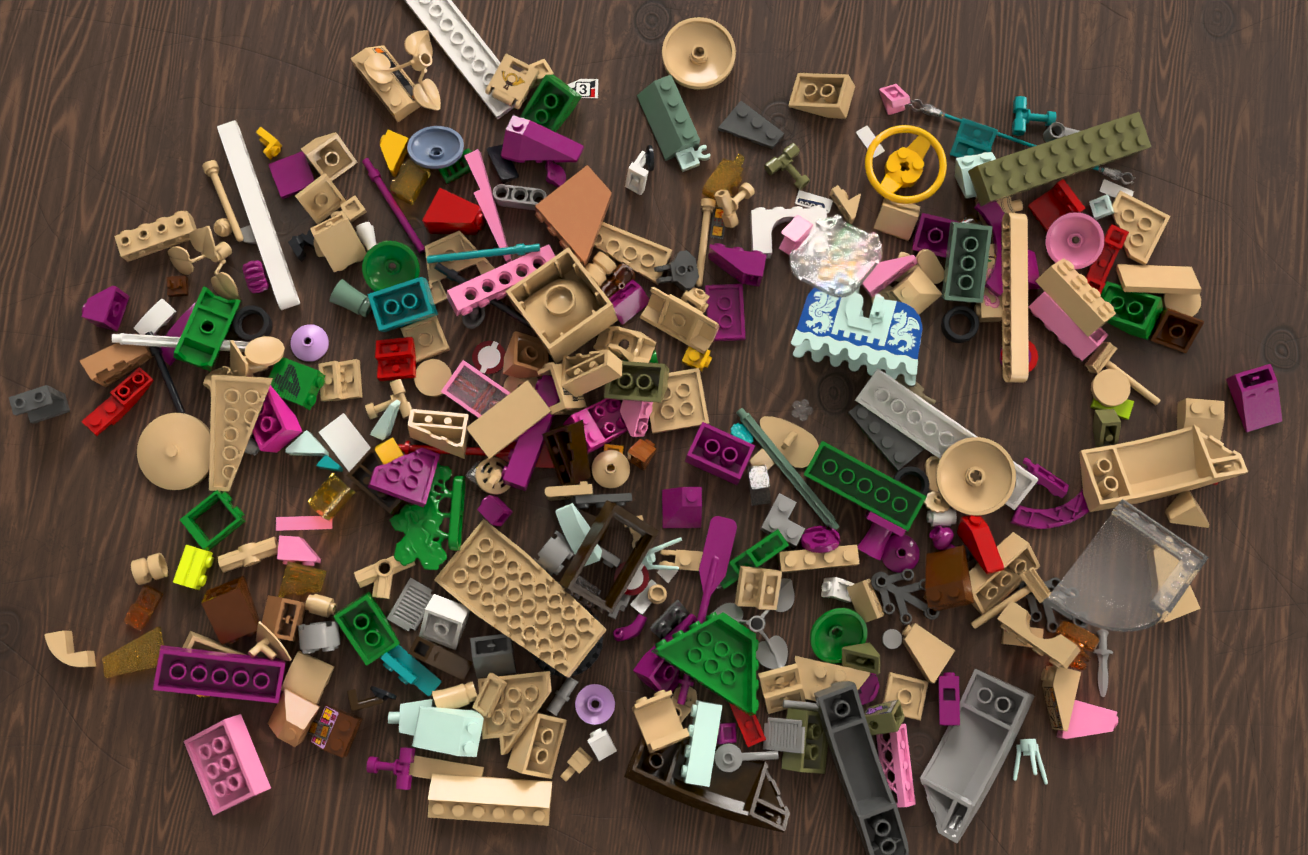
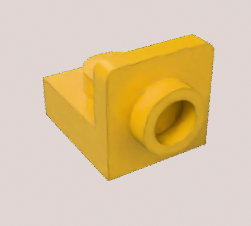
[256,127,282,160]
[681,346,712,371]

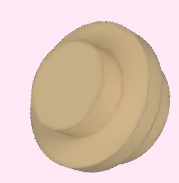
[647,584,667,604]

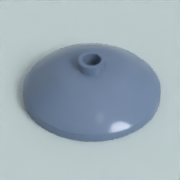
[407,126,464,169]

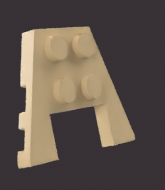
[425,231,495,304]

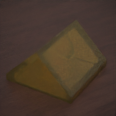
[307,473,355,521]

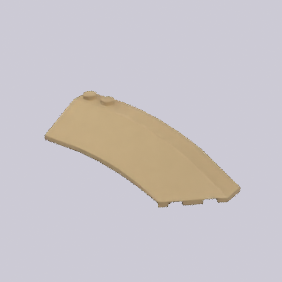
[1079,425,1248,512]

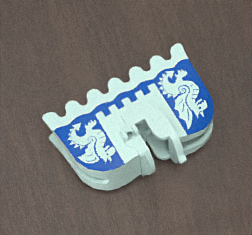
[791,282,923,386]

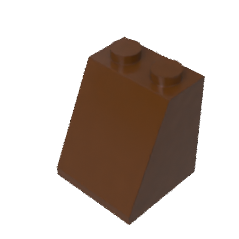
[201,575,260,645]

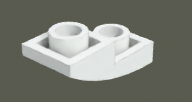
[134,299,177,336]

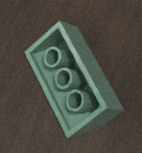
[637,75,700,161]
[941,222,992,303]

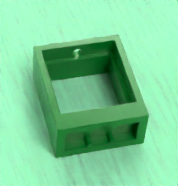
[180,490,246,551]

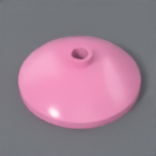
[1046,213,1104,269]

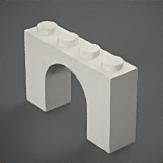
[750,206,829,259]

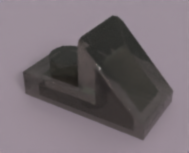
[747,464,771,506]

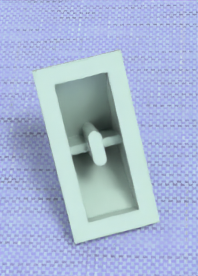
[286,430,329,456]

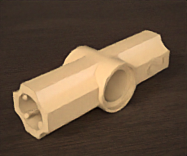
[218,537,279,573]

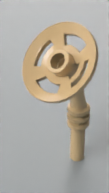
[475,457,511,495]

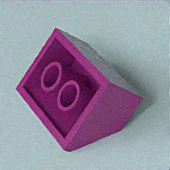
[685,422,755,485]

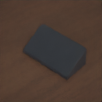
[486,145,519,184]

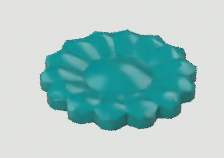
[730,423,753,444]

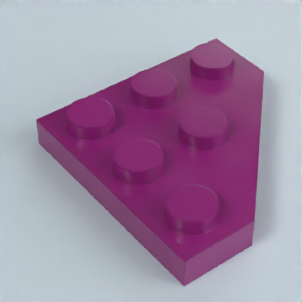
[368,448,440,507]

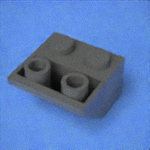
[470,634,516,678]

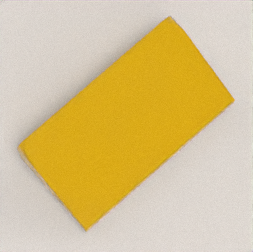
[375,437,404,464]

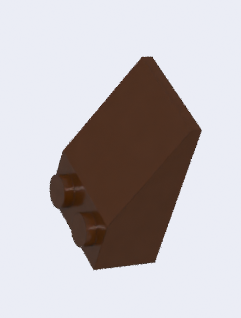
[925,545,974,611]

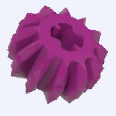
[242,260,269,293]

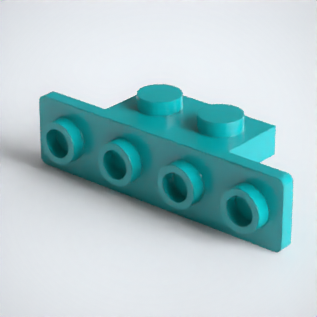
[381,645,442,696]

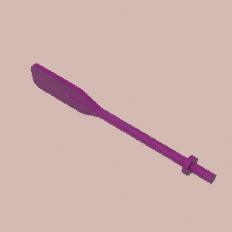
[677,516,737,705]

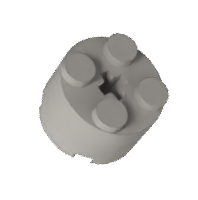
[534,530,574,576]
[298,621,340,654]

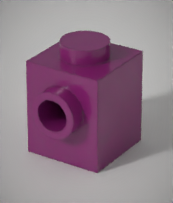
[477,495,513,526]

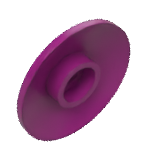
[881,534,920,573]

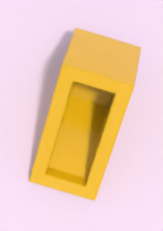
[380,130,409,177]

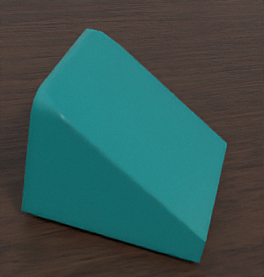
[316,455,343,472]

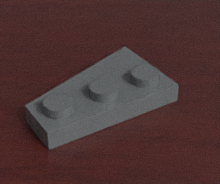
[718,101,784,150]
[565,493,632,509]

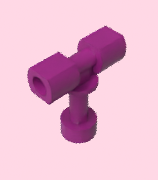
[366,747,415,790]

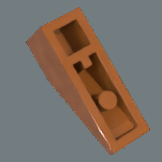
[627,439,656,471]

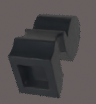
[288,229,315,262]

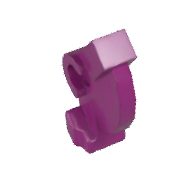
[545,160,566,188]

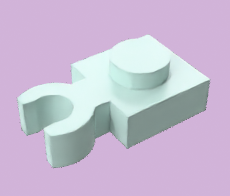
[675,145,711,172]

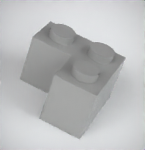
[760,493,805,548]

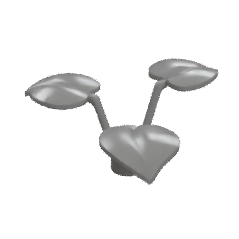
[711,578,795,669]

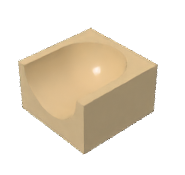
[506,247,618,364]

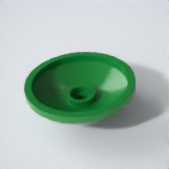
[362,241,420,292]
[810,608,867,663]

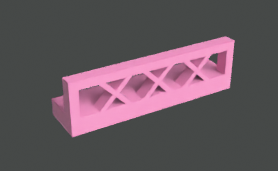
[876,724,916,807]

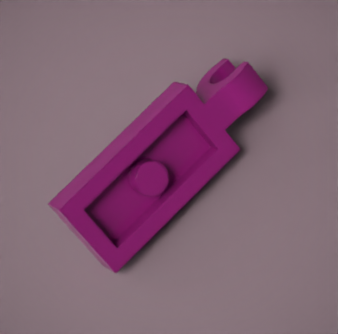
[1019,458,1069,498]

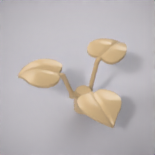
[363,30,441,111]
[168,226,241,300]

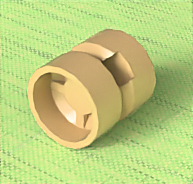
[584,251,617,287]
[131,553,168,585]

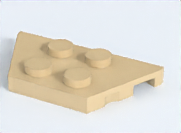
[795,656,870,701]

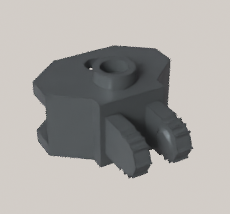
[654,250,699,291]

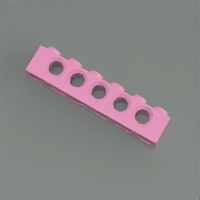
[446,244,555,316]

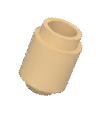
[305,594,336,618]

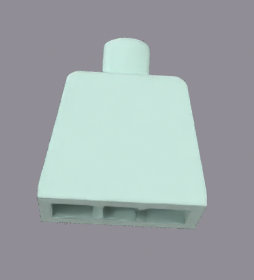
[388,699,435,735]

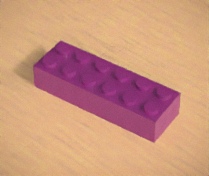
[153,645,285,703]

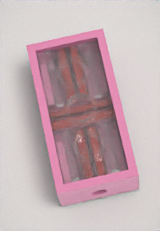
[441,360,510,418]

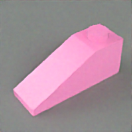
[856,255,917,298]

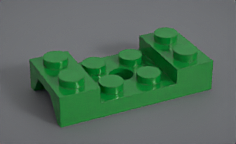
[174,286,241,372]

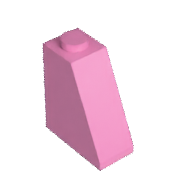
[1056,700,1118,739]

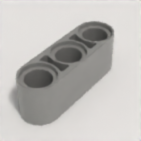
[493,184,547,211]

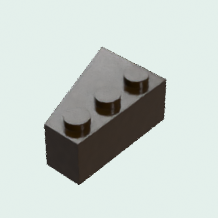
[542,420,591,486]
[346,446,406,516]

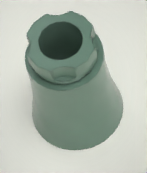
[329,279,372,317]

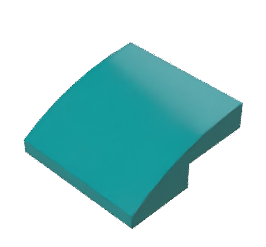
[950,118,998,158]

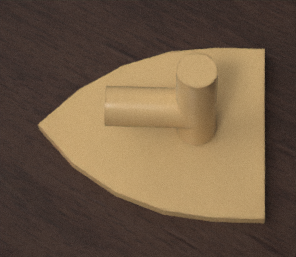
[248,621,292,661]

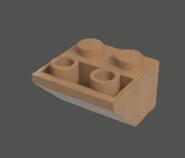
[262,595,305,642]

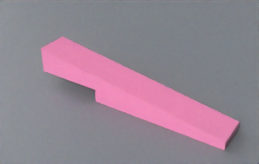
[465,149,512,263]

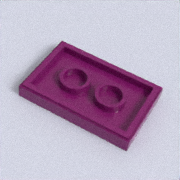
[705,284,746,341]

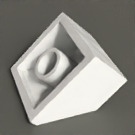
[419,594,470,650]

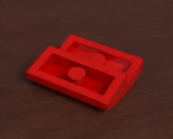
[375,337,416,381]

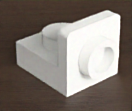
[821,577,854,603]

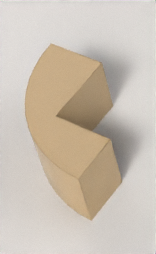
[45,630,96,667]

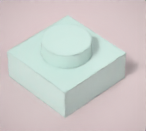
[1089,194,1114,220]

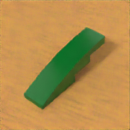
[720,529,789,589]

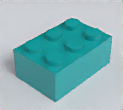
[368,277,438,332]

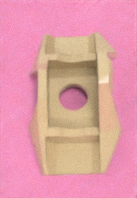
[593,326,657,363]

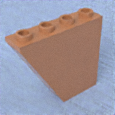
[535,165,612,267]

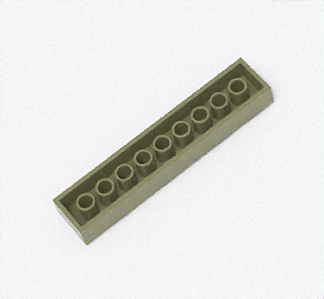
[968,112,1151,206]

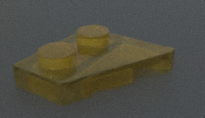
[278,561,327,598]

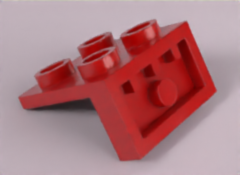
[1028,179,1086,232]

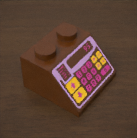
[310,704,362,758]

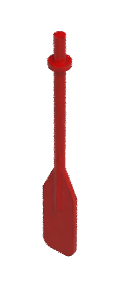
[397,441,555,468]

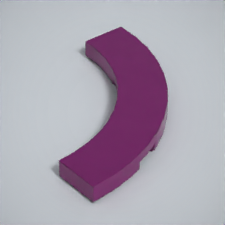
[974,201,1005,297]
[1010,489,1089,529]

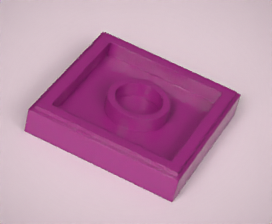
[268,152,315,199]

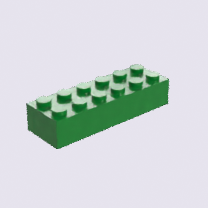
[804,441,927,531]

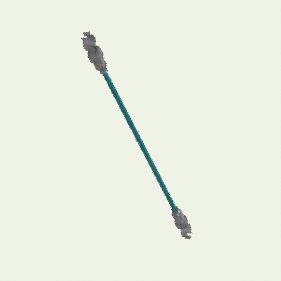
[909,99,1136,185]

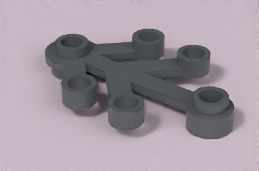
[871,569,940,624]
[1019,577,1089,633]

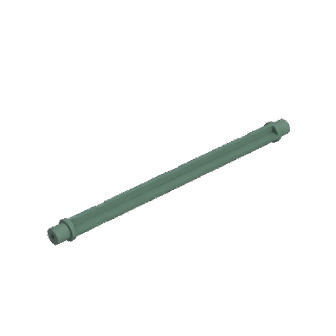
[736,408,840,530]

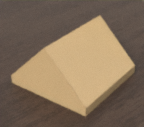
[873,198,920,241]
[846,578,885,623]

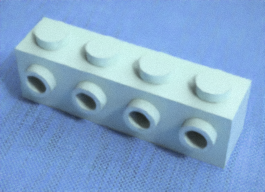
[681,700,722,787]

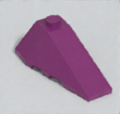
[501,116,584,163]

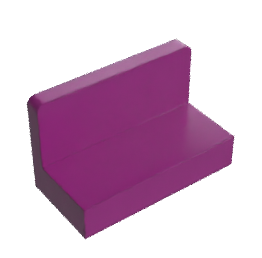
[609,279,650,325]

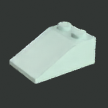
[412,706,484,757]

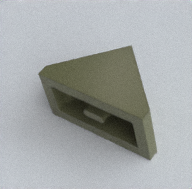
[842,642,880,675]

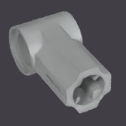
[1043,122,1079,142]

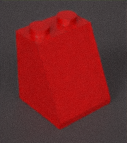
[422,188,485,235]

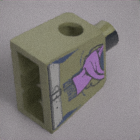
[864,699,905,735]

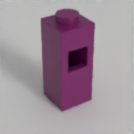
[939,672,960,726]

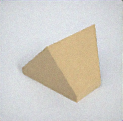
[1165,491,1209,528]

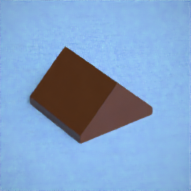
[1150,308,1204,353]

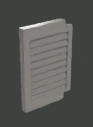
[387,578,433,631]
[763,717,805,753]

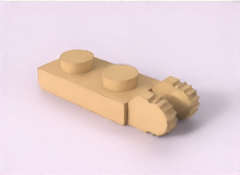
[659,549,703,571]

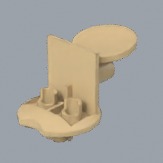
[203,336,285,393]

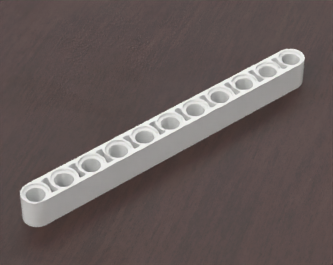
[217,120,300,310]

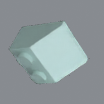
[954,152,996,198]

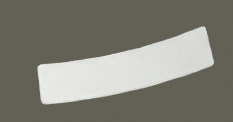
[630,569,678,614]

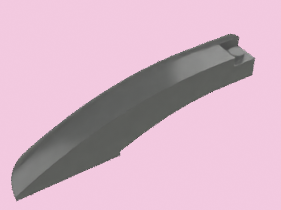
[814,681,909,855]

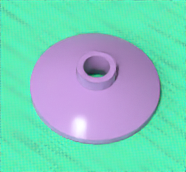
[291,325,329,362]
[575,684,615,725]

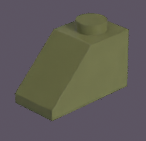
[1093,409,1121,448]

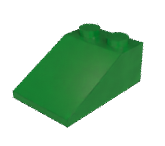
[520,74,582,132]
[1101,281,1163,340]
[333,592,400,666]

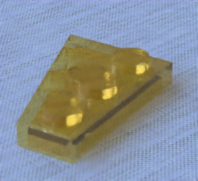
[102,627,164,678]

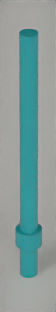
[427,243,540,263]

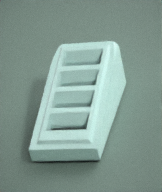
[370,400,401,440]

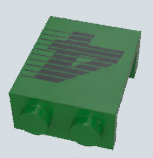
[269,357,325,410]

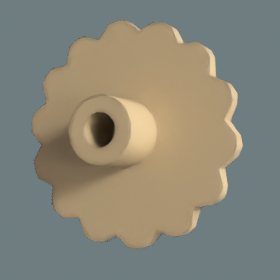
[924,491,951,513]

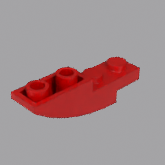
[81,367,154,437]

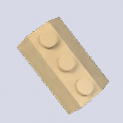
[507,712,567,779]

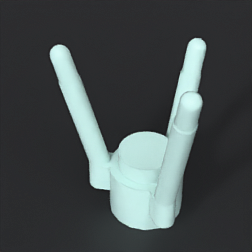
[642,538,682,570]
[1013,739,1048,785]

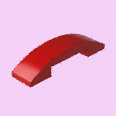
[1085,224,1129,294]

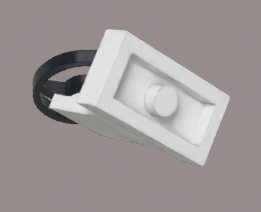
[625,145,654,195]

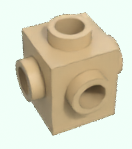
[681,287,710,314]

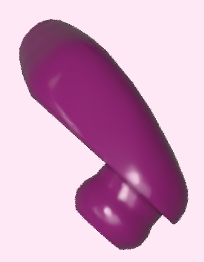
[613,614,647,642]

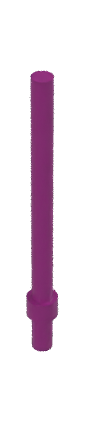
[362,158,425,254]

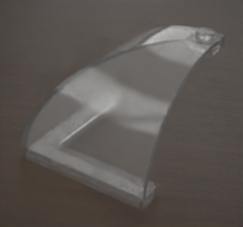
[1047,499,1209,632]

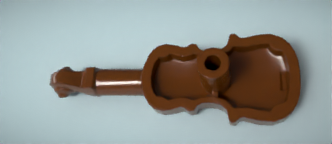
[600,264,636,299]

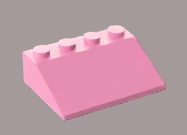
[184,714,271,815]

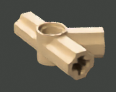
[354,556,416,599]

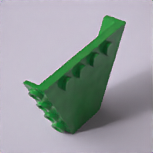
[651,612,759,716]

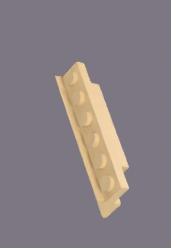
[428,773,552,826]

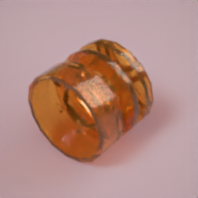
[1055,621,1100,671]

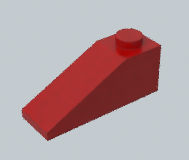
[957,515,1005,574]

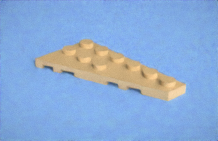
[209,375,273,491]

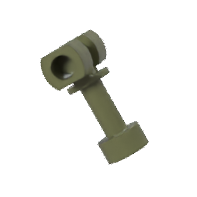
[764,143,810,190]

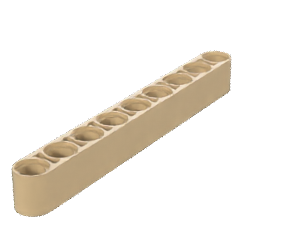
[1002,213,1029,383]

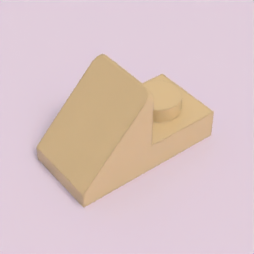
[830,185,861,225]

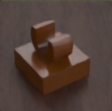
[167,275,189,297]

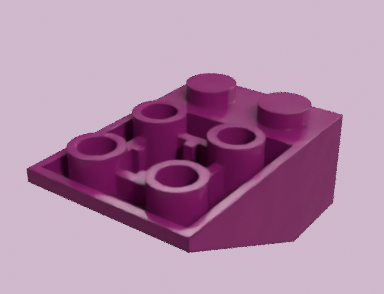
[708,243,766,287]
[1226,364,1282,432]

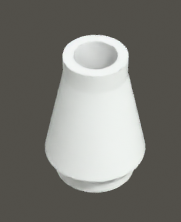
[356,222,376,251]

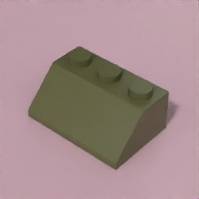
[604,361,669,403]
[781,708,828,774]

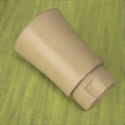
[432,681,477,709]

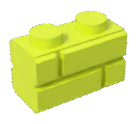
[173,545,214,590]

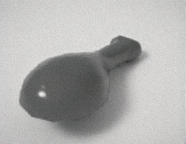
[462,286,492,329]

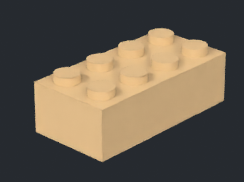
[1036,258,1116,337]

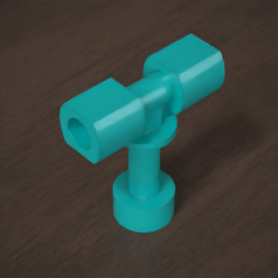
[1012,96,1056,136]

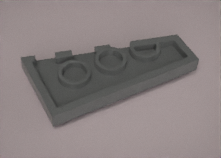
[847,403,925,471]

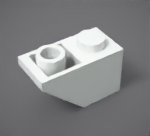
[587,728,617,761]

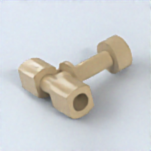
[714,183,755,228]
[365,379,412,420]

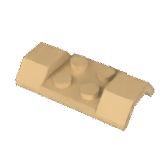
[640,287,720,354]

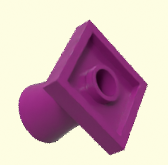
[857,510,906,561]

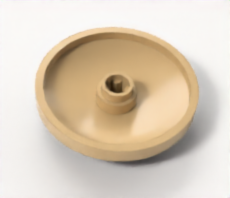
[662,17,736,90]
[137,413,210,490]
[936,437,1016,515]

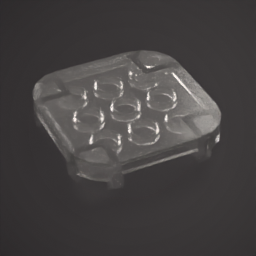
[790,214,883,298]

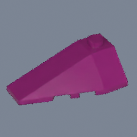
[633,614,697,692]

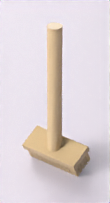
[1085,342,1160,406]
[971,567,1051,629]

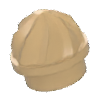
[214,218,233,237]

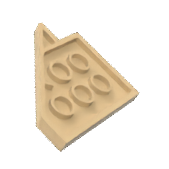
[478,671,552,755]

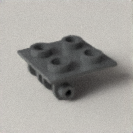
[650,599,689,640]

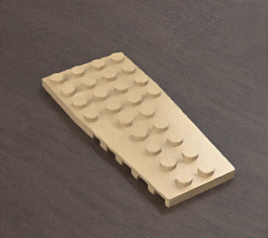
[434,519,606,678]

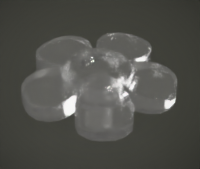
[792,399,813,421]

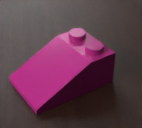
[252,385,303,453]

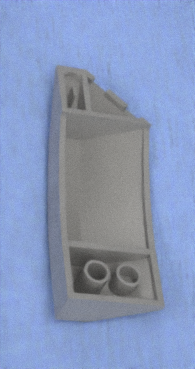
[920,669,1035,843]

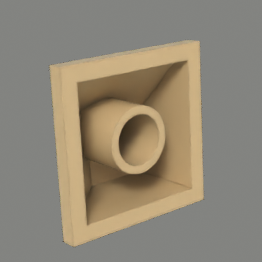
[301,132,358,181]
[889,266,943,315]

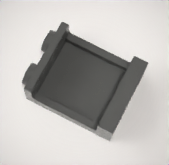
[9,385,70,424]

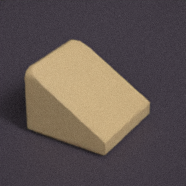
[748,448,775,477]

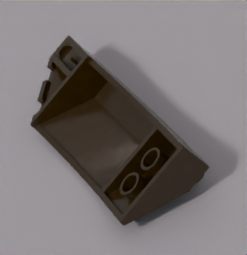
[624,735,790,833]

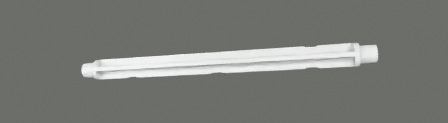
[112,333,249,352]

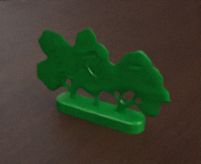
[389,462,466,570]

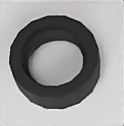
[233,305,272,342]
[941,306,979,343]
[893,466,930,496]

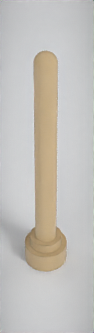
[202,160,244,242]
[695,198,716,287]

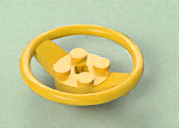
[865,125,947,204]

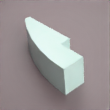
[556,503,602,566]

